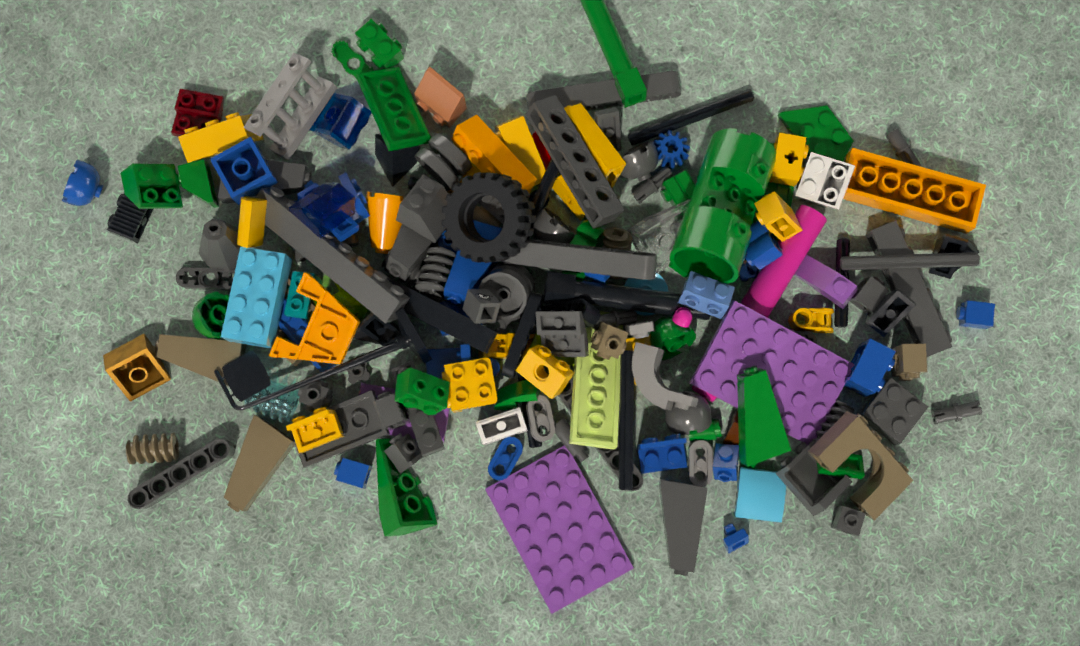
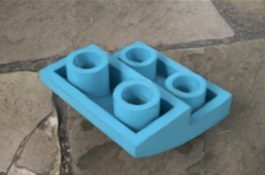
[734,467,786,523]

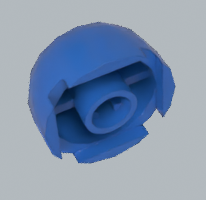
[62,159,104,206]

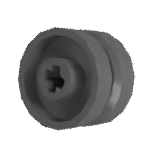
[415,133,472,190]
[478,263,535,320]

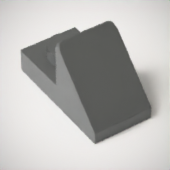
[594,107,622,151]

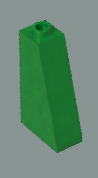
[737,366,791,467]

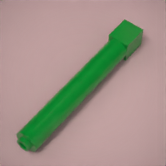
[580,0,647,108]

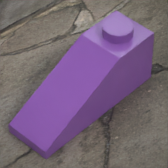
[794,255,857,309]

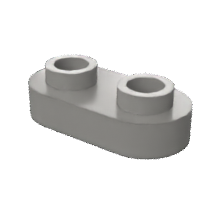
[526,395,555,442]
[688,440,713,487]

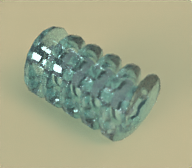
[245,387,298,423]

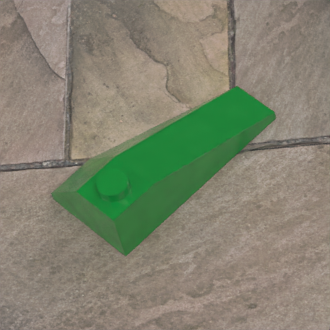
[376,438,438,537]

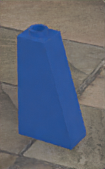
[444,220,502,305]

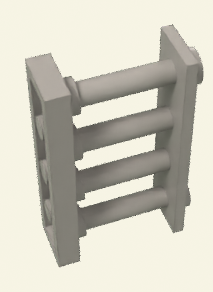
[243,52,338,161]

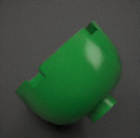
[192,292,229,339]
[649,317,696,361]

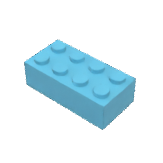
[221,246,292,349]

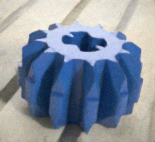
[653,130,690,169]

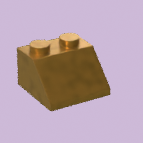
[103,334,171,402]

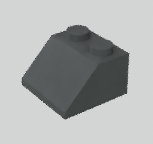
[396,174,448,243]

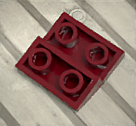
[171,89,224,137]

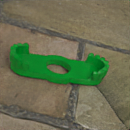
[331,41,374,78]

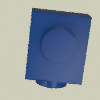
[713,444,739,482]

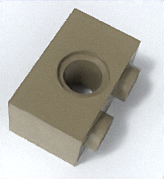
[891,344,927,381]

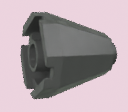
[199,219,240,271]

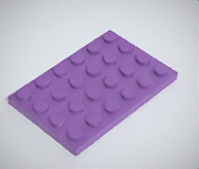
[689,300,854,444]
[485,446,634,614]

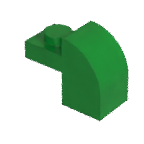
[570,220,605,247]

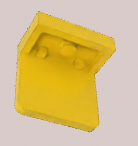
[441,358,498,413]

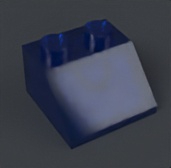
[310,93,372,150]
[289,183,355,239]

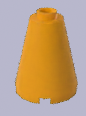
[366,191,403,254]

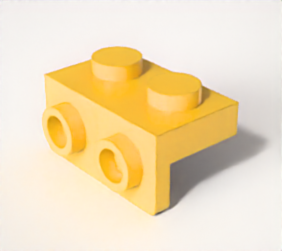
[286,407,344,453]

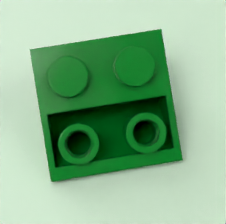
[120,163,183,209]

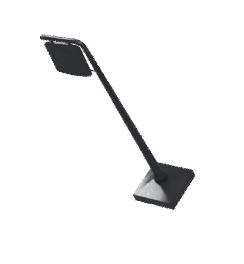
[214,308,432,410]

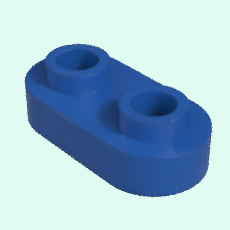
[488,437,523,481]

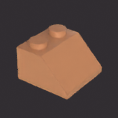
[414,67,467,128]

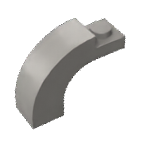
[632,342,698,410]

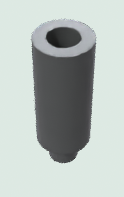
[555,418,589,462]

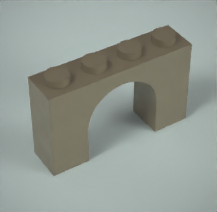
[808,412,913,520]

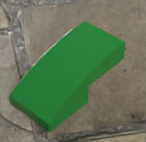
[494,380,540,410]

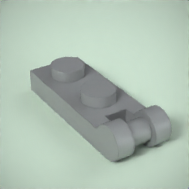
[624,320,654,339]

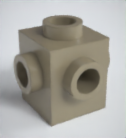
[591,321,629,360]

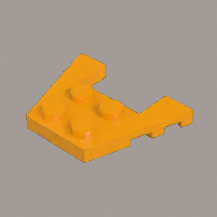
[269,272,360,364]

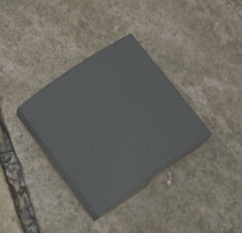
[536,311,589,357]

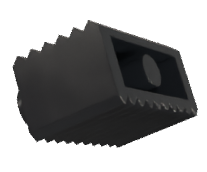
[107,194,153,244]

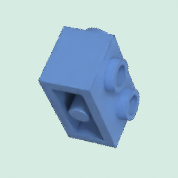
[678,271,735,319]

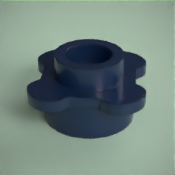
[739,258,759,282]

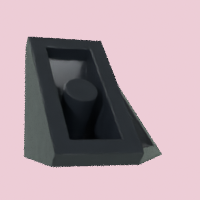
[375,134,420,187]
[929,234,979,279]
[353,313,401,346]

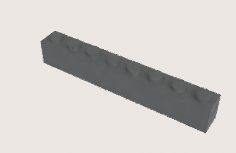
[256,187,410,323]

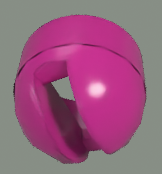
[672,307,692,327]

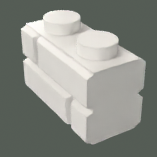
[475,407,528,445]

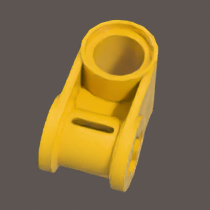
[788,308,834,334]

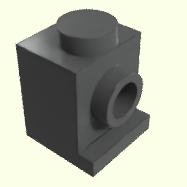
[384,433,423,473]

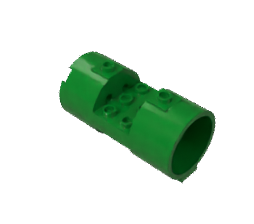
[669,128,777,284]

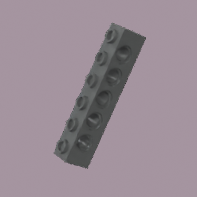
[526,95,624,229]

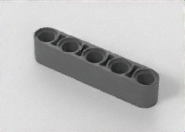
[128,439,235,509]

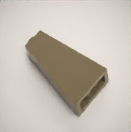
[155,334,247,386]
[223,415,295,512]

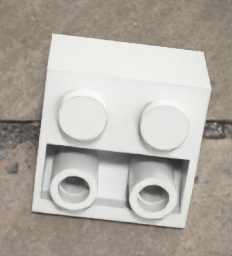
[795,152,855,210]

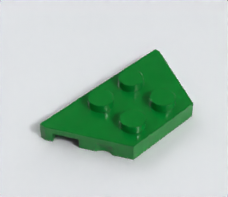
[778,105,854,162]

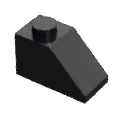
[866,289,916,337]

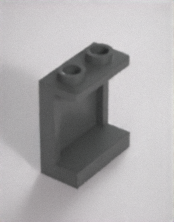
[775,440,852,517]

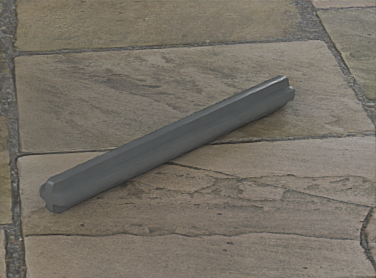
[840,252,980,270]

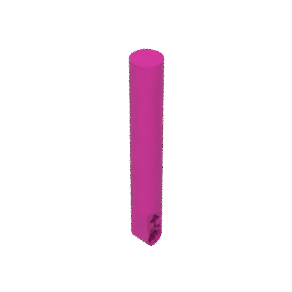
[692,205,827,402]

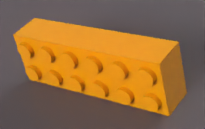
[843,148,986,234]

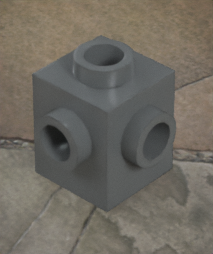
[298,380,333,413]

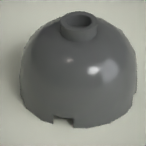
[620,141,658,182]
[533,208,577,244]
[665,391,712,435]

